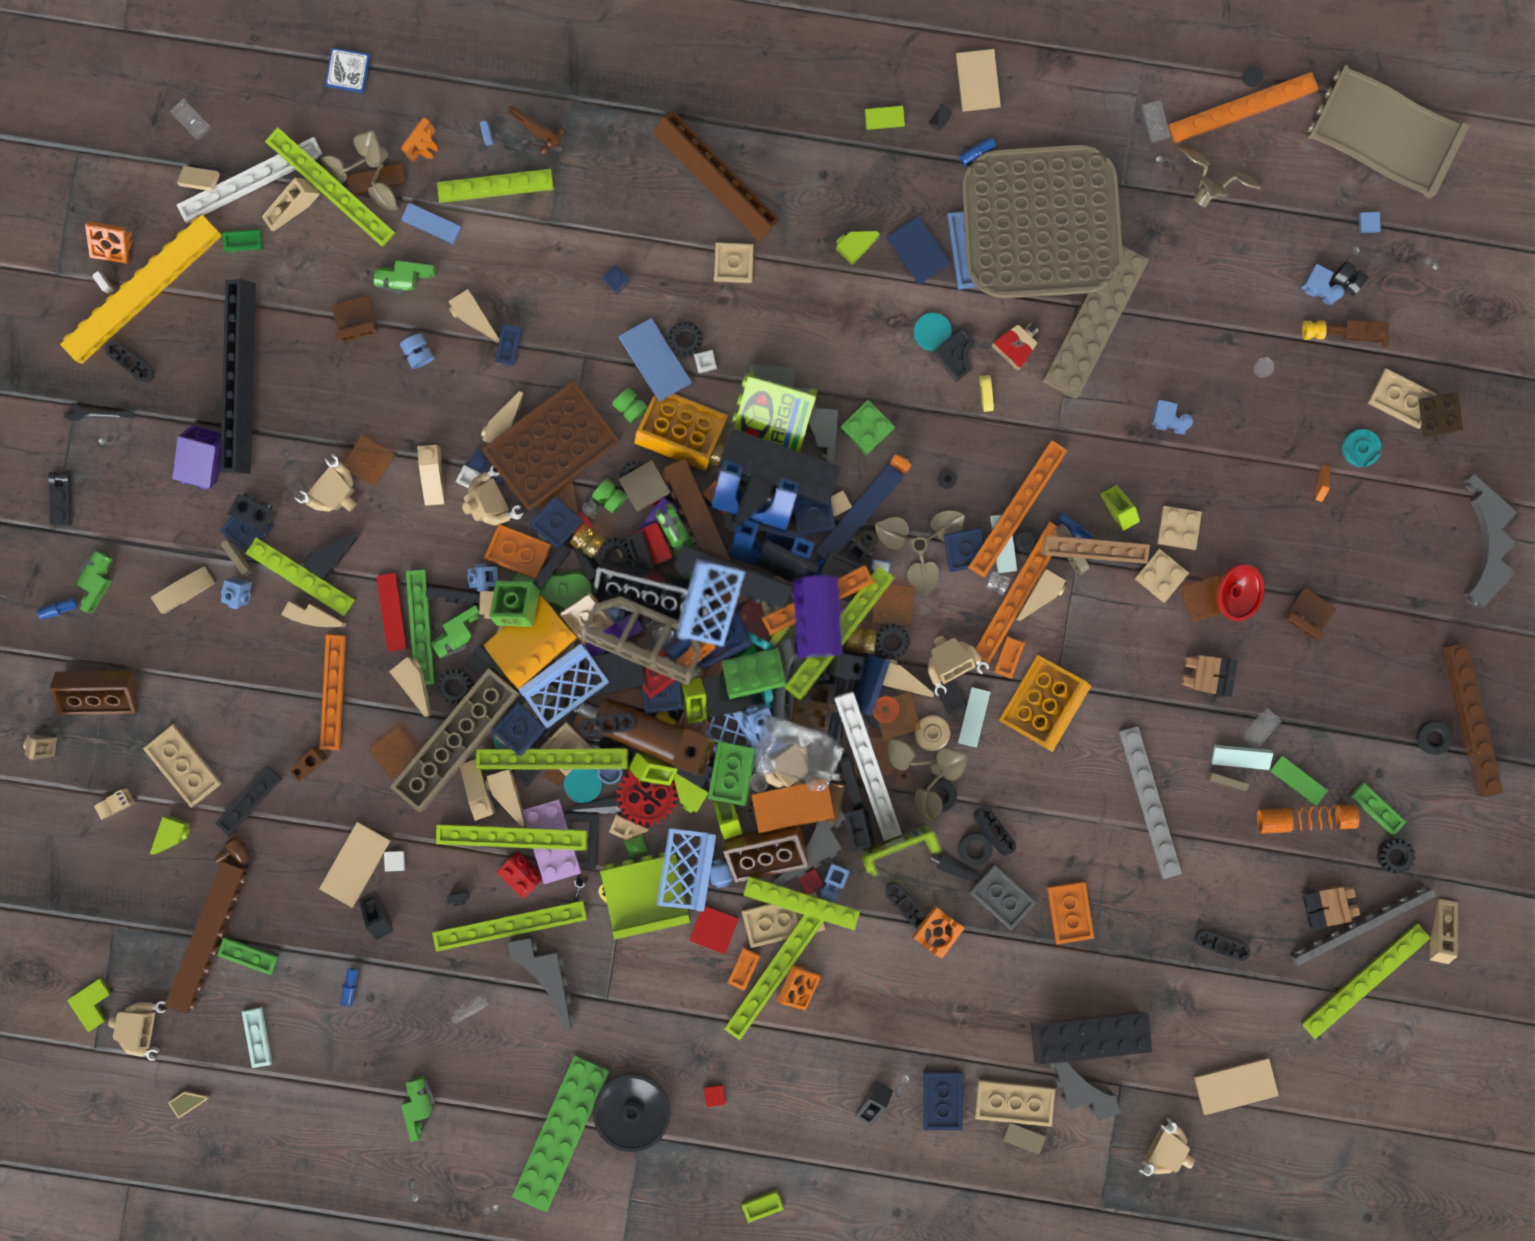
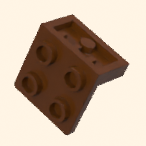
[332,296,379,342]
[1283,588,1336,641]

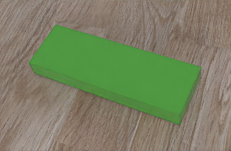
[1269,755,1328,806]
[1350,782,1406,836]
[217,937,279,975]

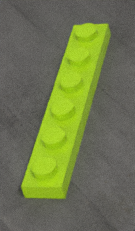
[437,169,554,203]
[246,537,355,616]
[744,876,860,930]

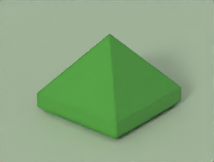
[624,834,648,859]

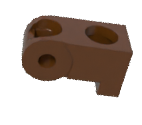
[289,746,329,782]

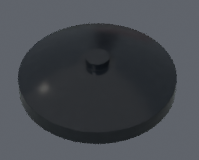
[593,1073,671,1152]

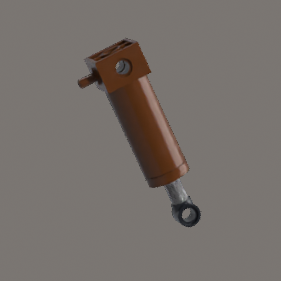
[560,692,716,777]

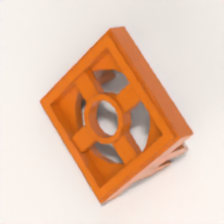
[401,118,438,162]
[85,221,133,264]
[912,906,965,959]
[777,964,821,1011]

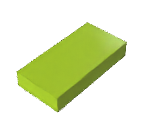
[865,106,905,130]
[741,1190,784,1223]

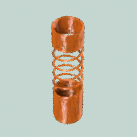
[1257,804,1359,834]

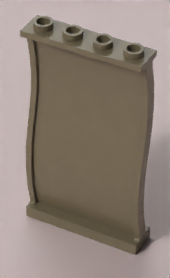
[1307,65,1469,199]

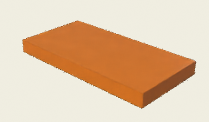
[752,779,835,833]

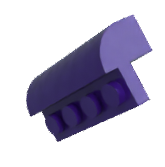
[793,576,843,658]

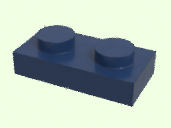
[495,324,522,366]
[467,449,504,484]

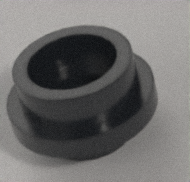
[937,470,957,489]

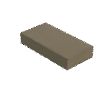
[220,540,253,576]
[1206,772,1249,791]
[1003,1122,1046,1155]

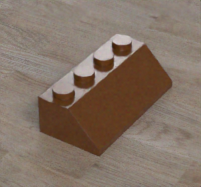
[49,671,137,715]
[723,825,809,883]

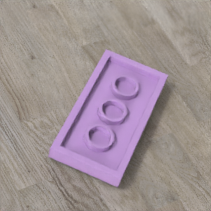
[522,799,582,884]

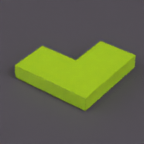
[67,978,112,1032]

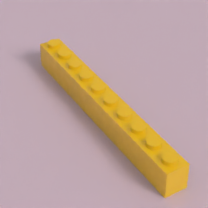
[60,215,222,364]

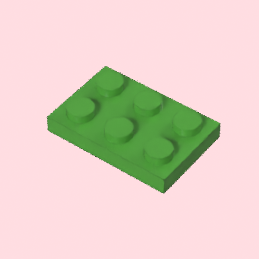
[722,648,786,699]
[708,742,756,806]

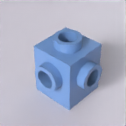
[467,564,498,591]
[221,577,252,609]
[741,703,774,734]

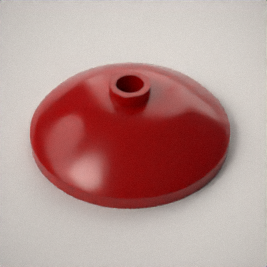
[1216,564,1264,621]

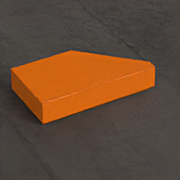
[1315,464,1330,502]

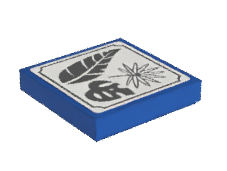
[325,48,370,93]

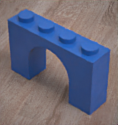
[712,460,800,530]
[729,520,814,567]

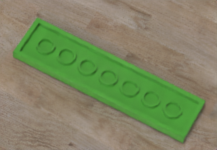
[512,1054,610,1212]

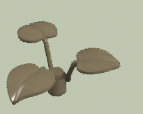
[320,130,399,211]
[1178,147,1261,207]
[875,511,964,596]
[888,739,968,821]

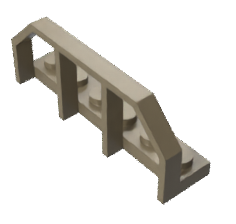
[582,597,702,685]

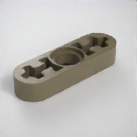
[1053,524,1089,575]

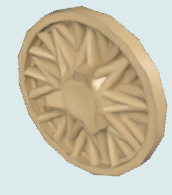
[914,715,950,751]

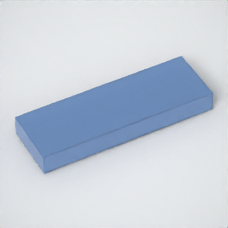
[401,203,462,245]

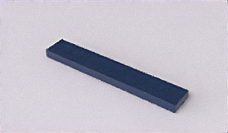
[815,464,904,559]

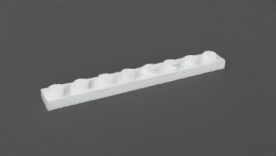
[177,137,324,223]
[834,691,902,841]

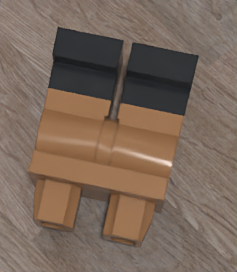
[1181,655,1238,697]
[1301,885,1360,931]

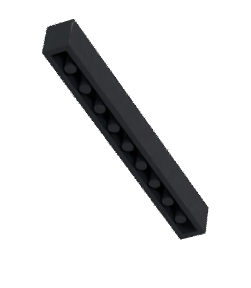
[220,279,256,474]

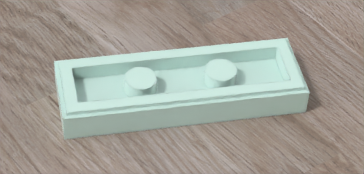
[990,515,1017,573]
[958,687,990,748]
[1211,745,1273,770]
[242,1007,272,1068]

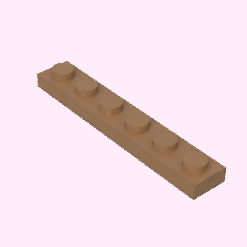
[1041,535,1150,564]

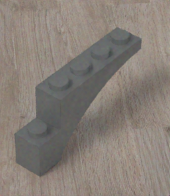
[771,638,806,745]
[772,798,845,887]
[508,936,575,1031]
[1050,1062,1121,1121]

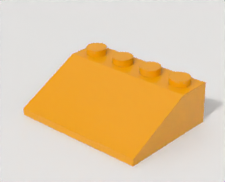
[634,394,728,471]
[483,595,578,689]
[999,655,1091,752]

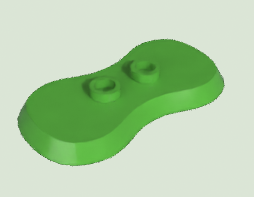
[511,568,594,611]

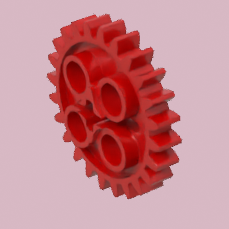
[616,770,678,827]

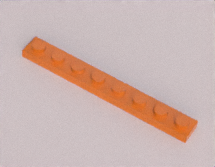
[1168,72,1319,144]
[968,440,1068,578]
[975,522,1058,664]

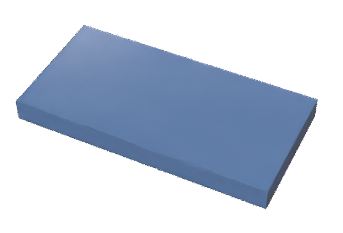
[947,211,977,290]
[618,318,692,402]

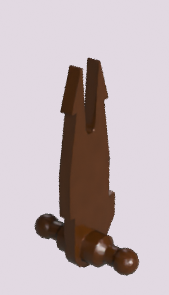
[508,105,565,154]

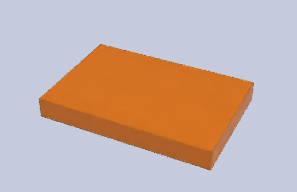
[484,524,552,580]
[1047,881,1095,944]

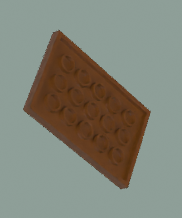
[481,380,620,511]

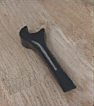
[63,404,134,422]

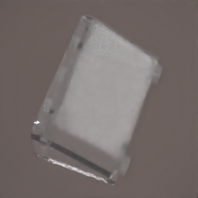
[754,715,844,791]

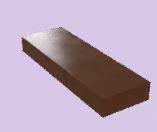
[347,163,407,195]

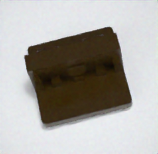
[1418,392,1463,437]
[792,687,838,728]

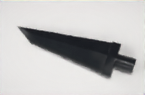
[569,533,599,581]
[565,795,630,814]
[930,852,982,883]

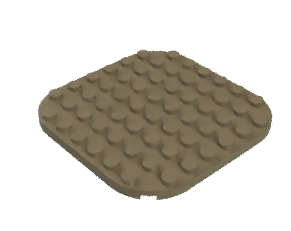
[962,145,1123,298]

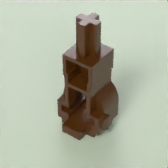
[1327,320,1390,348]

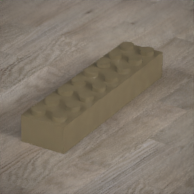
[1042,246,1149,399]
[390,668,521,812]

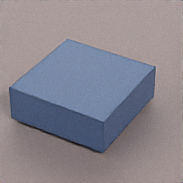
[480,121,494,145]
[1359,212,1381,233]

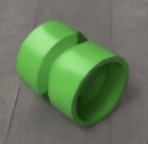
[612,387,648,424]
[592,478,628,514]

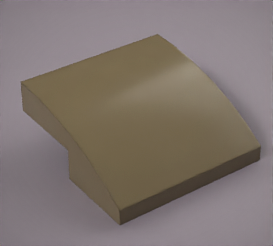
[619,460,671,512]

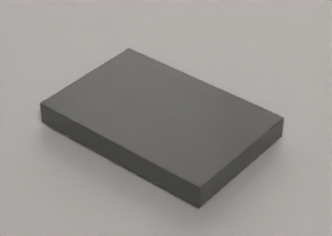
[968,864,1037,931]

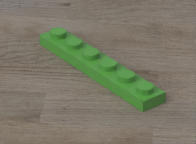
[406,570,435,685]

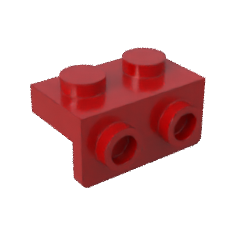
[496,851,543,899]

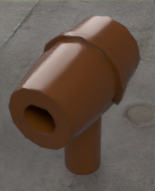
[215,837,251,866]

